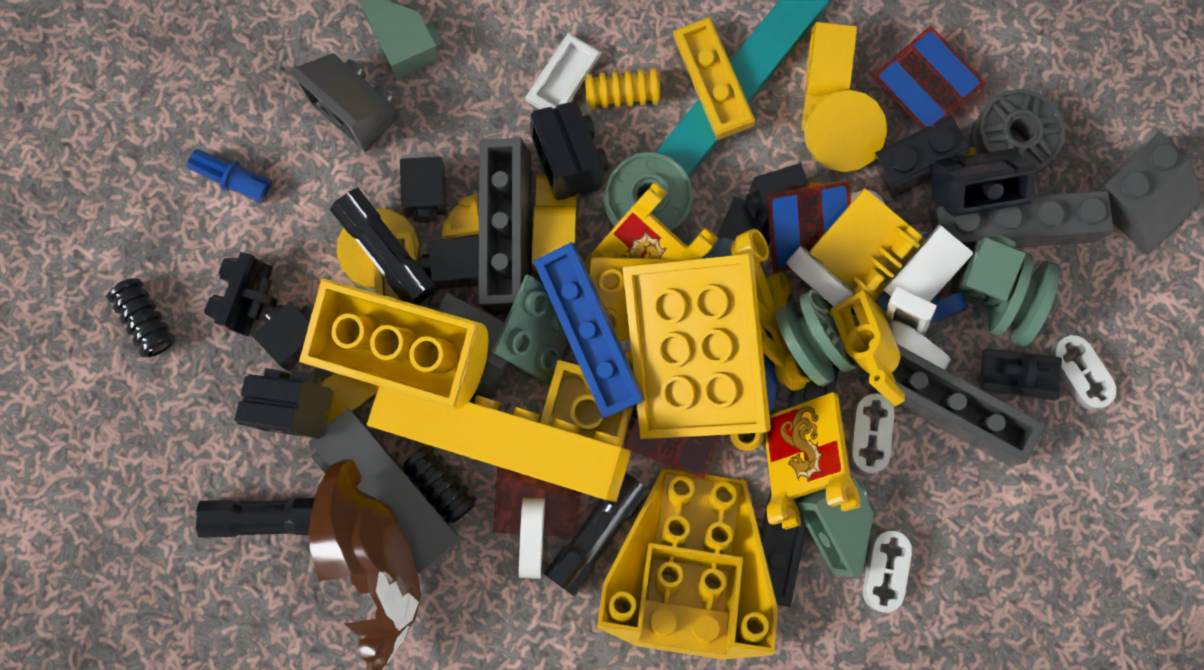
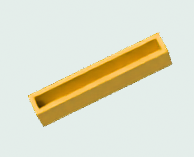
[367,386,632,502]

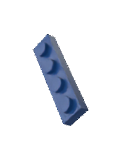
[533,242,645,419]

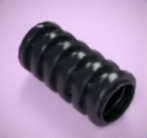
[106,278,176,358]
[403,445,477,524]

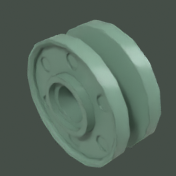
[604,152,693,234]
[985,251,1060,347]
[776,289,858,387]

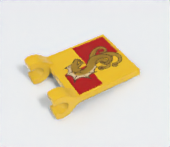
[584,181,718,272]
[764,392,861,530]

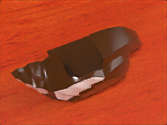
[308,459,421,670]

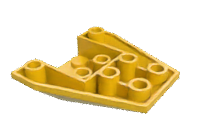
[597,468,778,660]

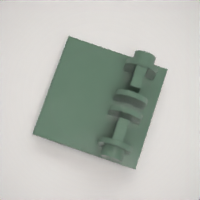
[492,274,569,385]

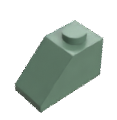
[358,0,442,80]
[949,235,1026,307]
[795,476,874,578]

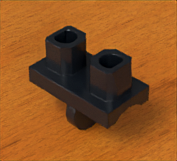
[204,252,278,337]
[980,348,1062,401]

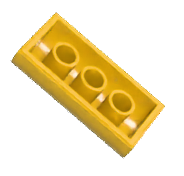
[299,278,489,409]

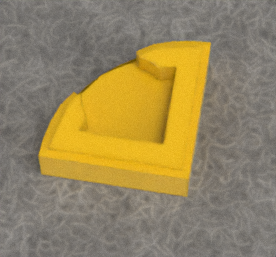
[442,194,479,239]

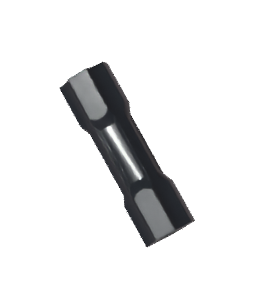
[330,188,437,305]
[544,472,650,597]
[196,498,315,538]

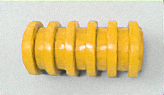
[585,68,660,110]

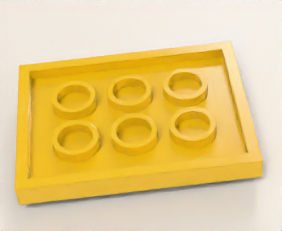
[623,254,771,439]

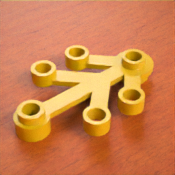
[731,229,811,391]

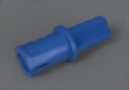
[187,149,272,204]

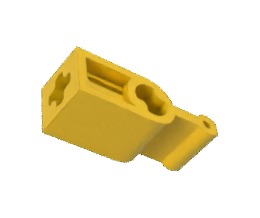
[801,22,857,131]
[532,174,577,281]
[830,290,905,406]

